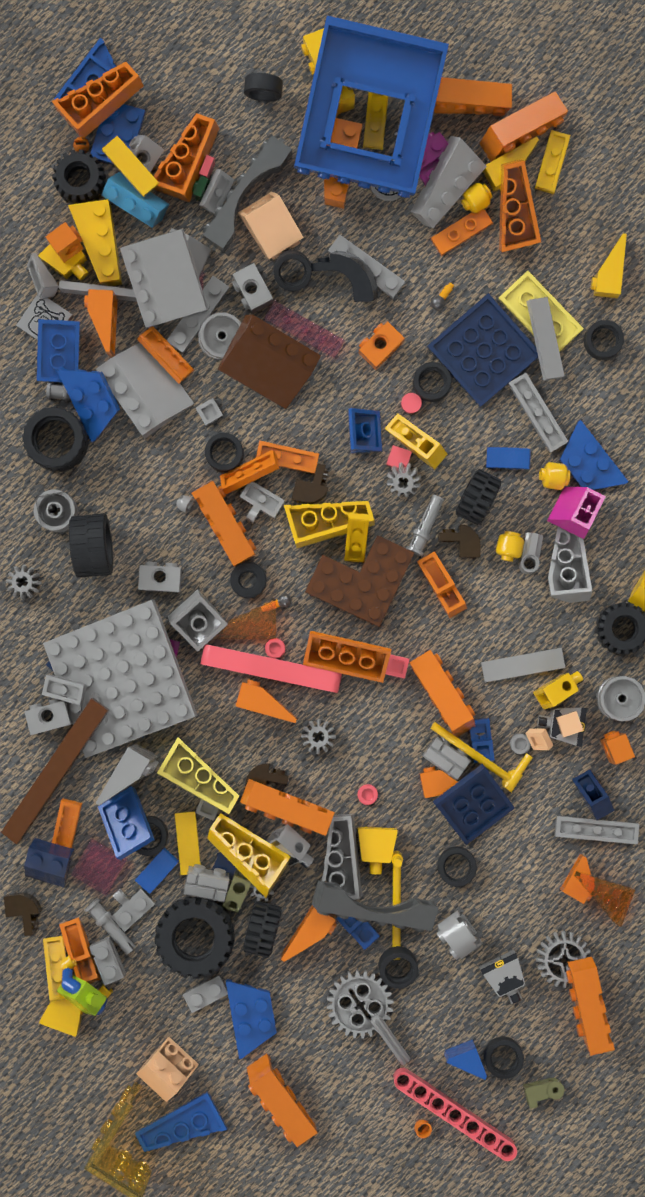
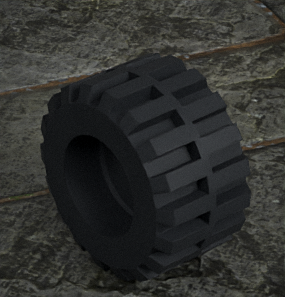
[52,150,106,205]
[456,469,501,526]
[595,602,645,654]
[243,901,282,958]

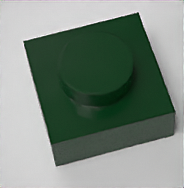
[192,176,210,202]

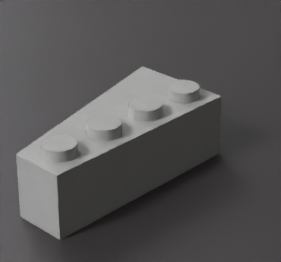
[411,136,487,228]
[322,813,362,900]

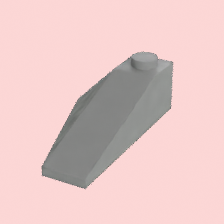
[548,527,592,603]

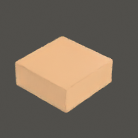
[556,711,583,737]
[526,729,553,750]

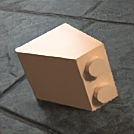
[238,191,304,259]

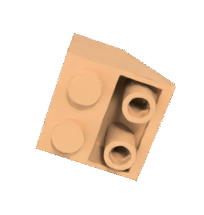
[136,1037,199,1102]

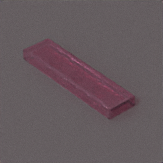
[264,301,345,359]

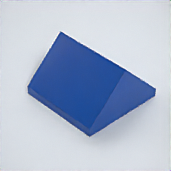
[348,408,382,453]
[444,1039,487,1080]

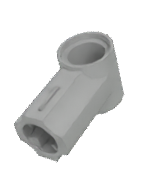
[519,533,543,575]

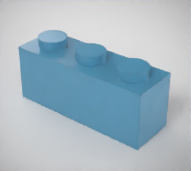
[101,172,170,228]

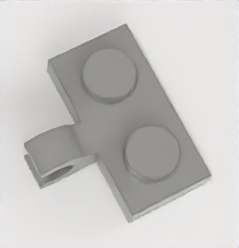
[240,482,285,523]
[111,888,155,932]

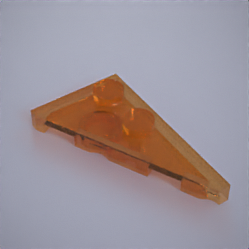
[212,599,276,639]
[574,871,635,927]

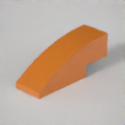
[417,551,467,619]
[59,917,101,984]

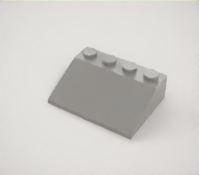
[120,229,208,327]
[96,342,194,439]
[96,744,159,805]

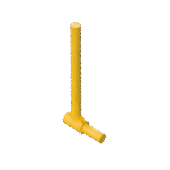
[431,722,533,793]
[392,851,403,960]

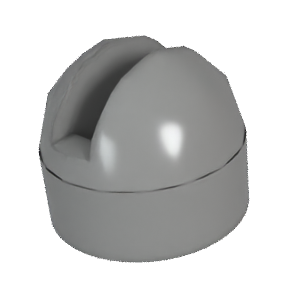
[176,495,194,513]

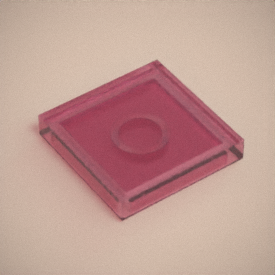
[71,838,128,895]

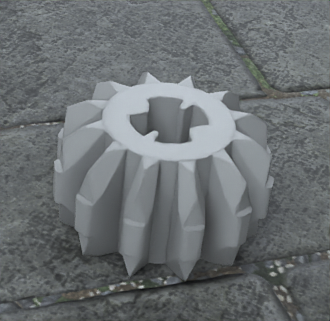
[387,462,421,498]
[6,565,42,600]
[301,719,336,754]

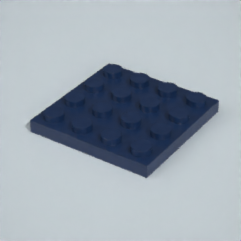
[427,293,538,408]

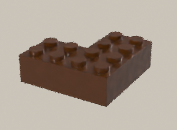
[305,535,414,628]

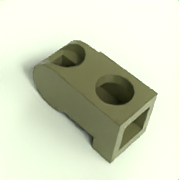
[222,869,251,913]
[523,1078,564,1109]

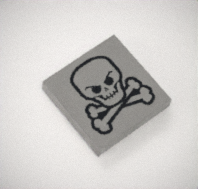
[16,294,73,340]

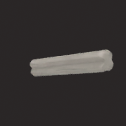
[371,1014,410,1065]

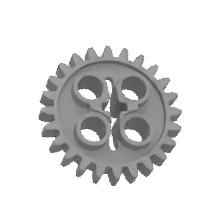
[327,969,394,1039]

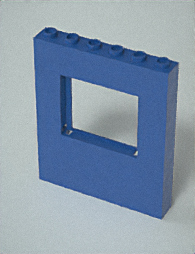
[294,15,449,198]

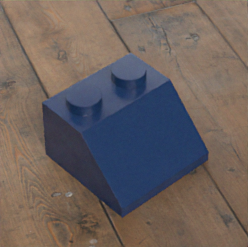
[24,838,75,887]

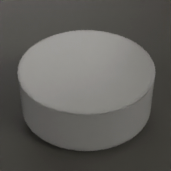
[510,734,531,754]

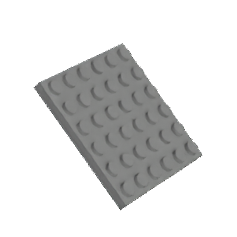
[43,600,198,758]

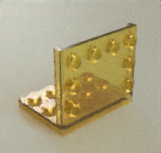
[84,1082,152,1197]

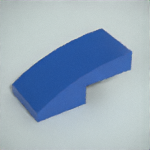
[486,447,531,469]
[470,718,495,763]
[135,847,179,894]
[336,917,380,950]

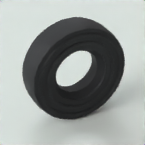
[230,562,267,599]

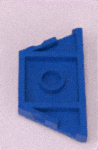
[54,38,116,100]
[57,368,120,442]
[559,420,629,490]
[226,979,277,1059]

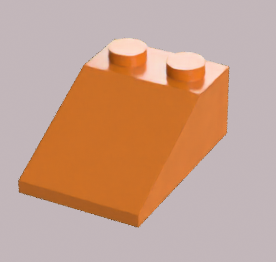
[84,289,118,358]
[236,679,297,723]
[281,905,337,962]

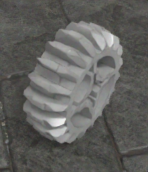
[536,931,591,988]

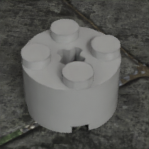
[34,489,78,532]
[437,910,483,960]

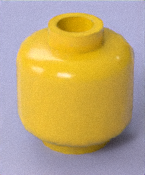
[461,183,492,213]
[539,462,570,490]
[496,531,524,562]

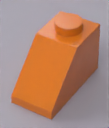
[419,766,458,798]
[560,854,594,904]

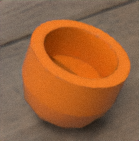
[73,137,90,153]
[414,1119,432,1138]

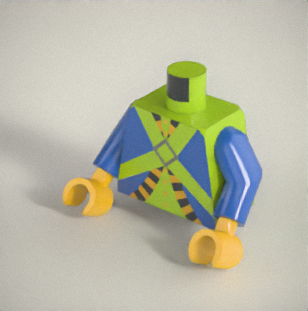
[57,955,113,1016]

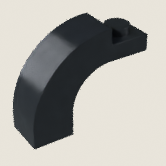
[311,251,378,302]

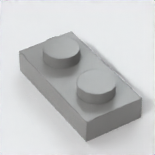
[199,169,234,215]
[42,674,87,705]
[183,974,228,1013]

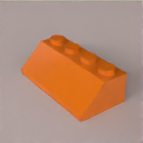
[303,631,392,683]

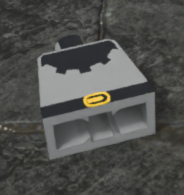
[537,707,587,747]
[267,824,314,869]
[479,950,525,1004]

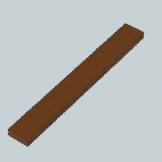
[1,698,109,845]

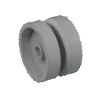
[198,312,241,360]
[596,676,645,721]

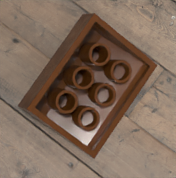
[217,315,321,409]

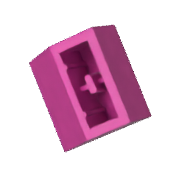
[547,487,606,539]

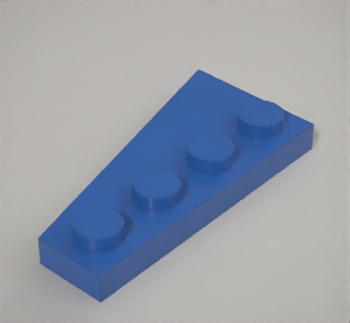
[135,1091,228,1152]

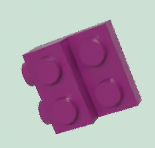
[419,131,448,186]

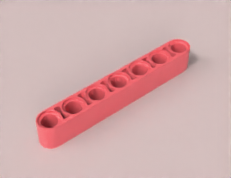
[200,644,342,693]
[393,1068,517,1161]

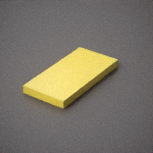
[498,271,584,352]

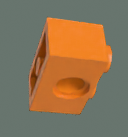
[45,222,83,263]
[359,321,405,370]
[600,730,635,765]

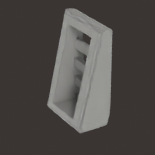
[27,253,59,299]

